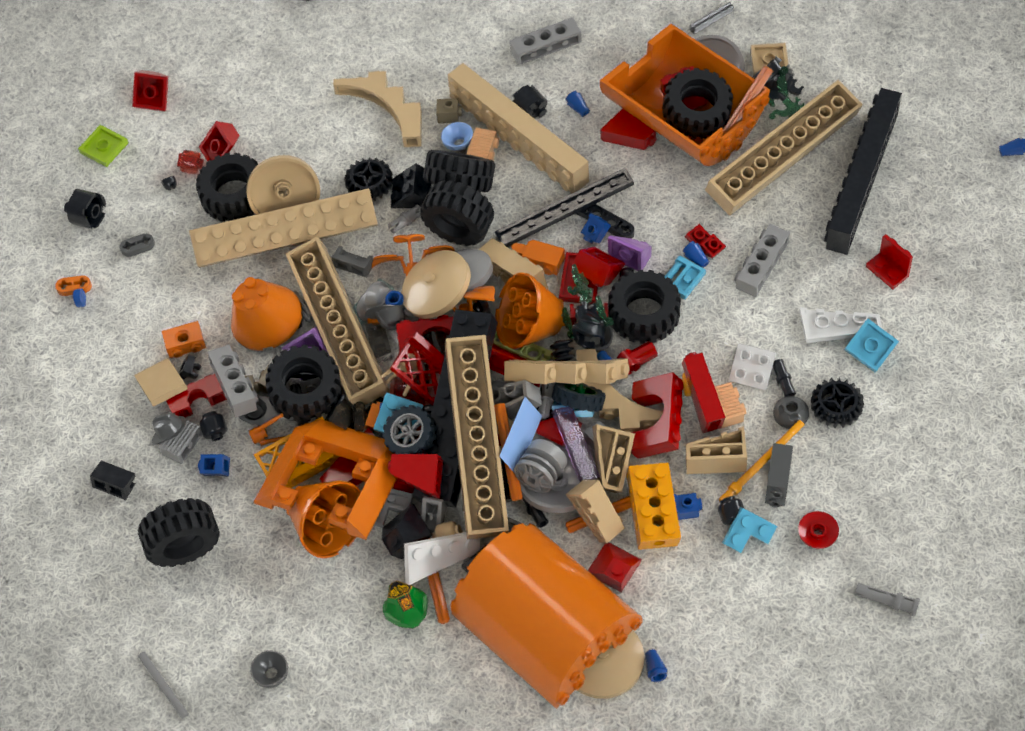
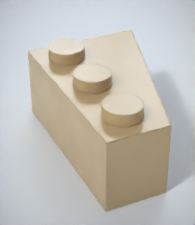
[592,424,635,493]
[685,426,747,474]

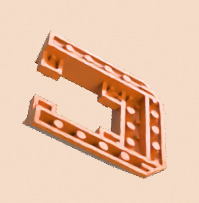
[254,419,397,540]

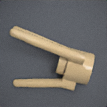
[380,353,418,397]

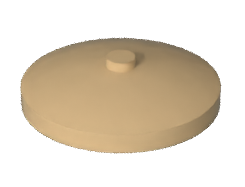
[246,155,320,215]
[401,250,471,319]
[577,630,644,699]

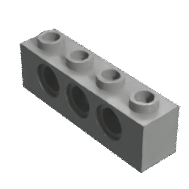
[509,17,582,65]
[734,224,790,297]
[208,344,259,418]

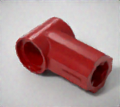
[617,341,658,375]

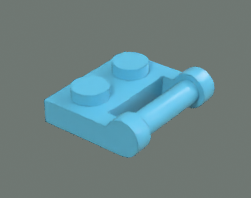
[665,256,706,300]

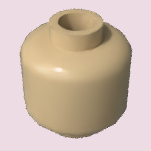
[432,521,463,538]

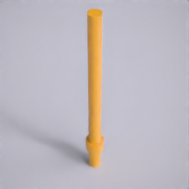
[718,420,804,502]

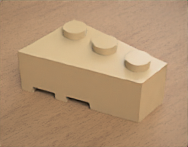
[566,480,625,543]

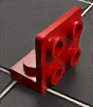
[866,234,913,289]

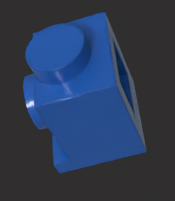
[580,213,611,244]
[198,454,230,477]
[674,493,702,520]

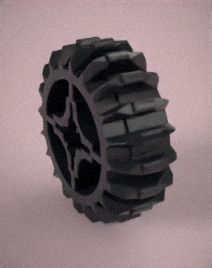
[344,157,393,201]
[810,377,864,428]

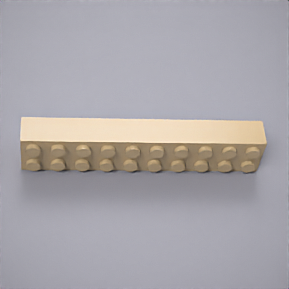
[448,63,589,193]
[705,80,863,216]
[189,188,378,268]
[286,236,391,409]
[445,335,509,540]

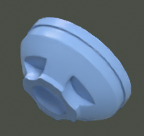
[441,122,473,151]

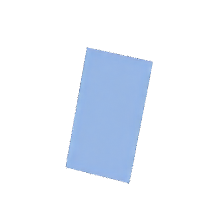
[499,397,542,472]

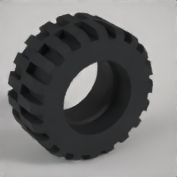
[662,68,733,139]
[423,150,495,193]
[196,153,258,222]
[420,180,494,246]
[608,270,681,344]
[265,345,341,422]
[138,498,220,567]

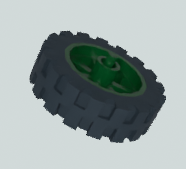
[552,382,606,412]

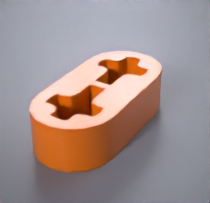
[55,275,92,296]

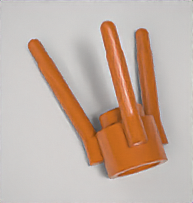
[248,413,285,446]

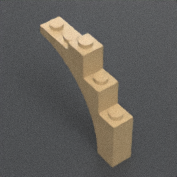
[333,71,422,147]
[576,349,663,433]
[504,358,629,384]

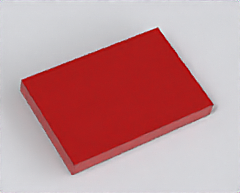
[558,252,598,304]

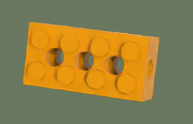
[626,462,681,550]

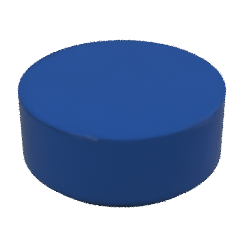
[73,288,86,308]

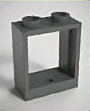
[765,443,793,507]

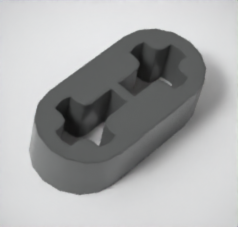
[120,233,155,257]

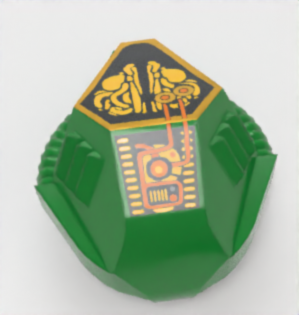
[382,581,428,629]

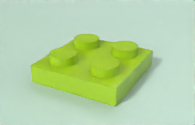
[78,125,129,167]

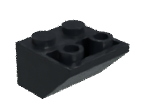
[390,163,432,208]

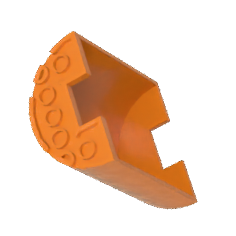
[600,24,770,166]
[451,523,643,709]

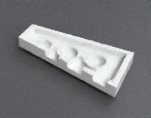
[799,307,883,343]
[404,532,480,585]

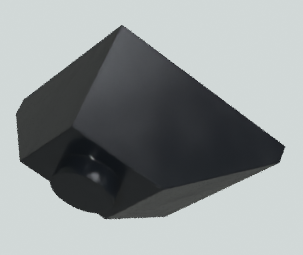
[382,503,433,559]

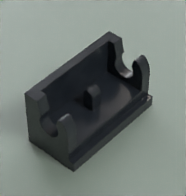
[90,460,136,500]

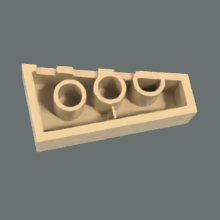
[478,238,549,290]

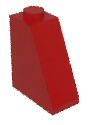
[600,108,657,150]
[388,454,443,499]

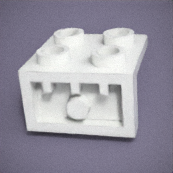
[729,343,778,390]

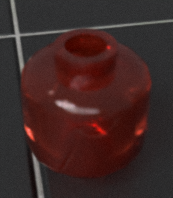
[177,150,204,174]

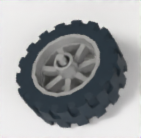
[382,405,437,454]

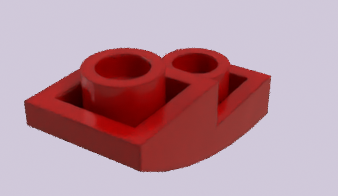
[685,224,726,259]

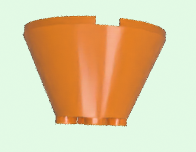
[495,272,567,349]
[231,277,302,351]
[286,481,361,558]

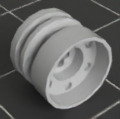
[514,439,567,493]

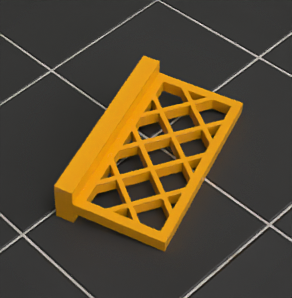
[253,417,340,488]

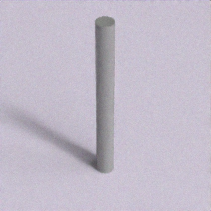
[138,652,189,719]

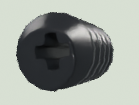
[549,339,575,361]

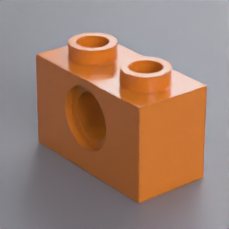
[162,321,206,358]

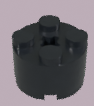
[512,85,547,118]
[64,189,106,229]

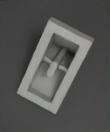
[421,496,447,533]

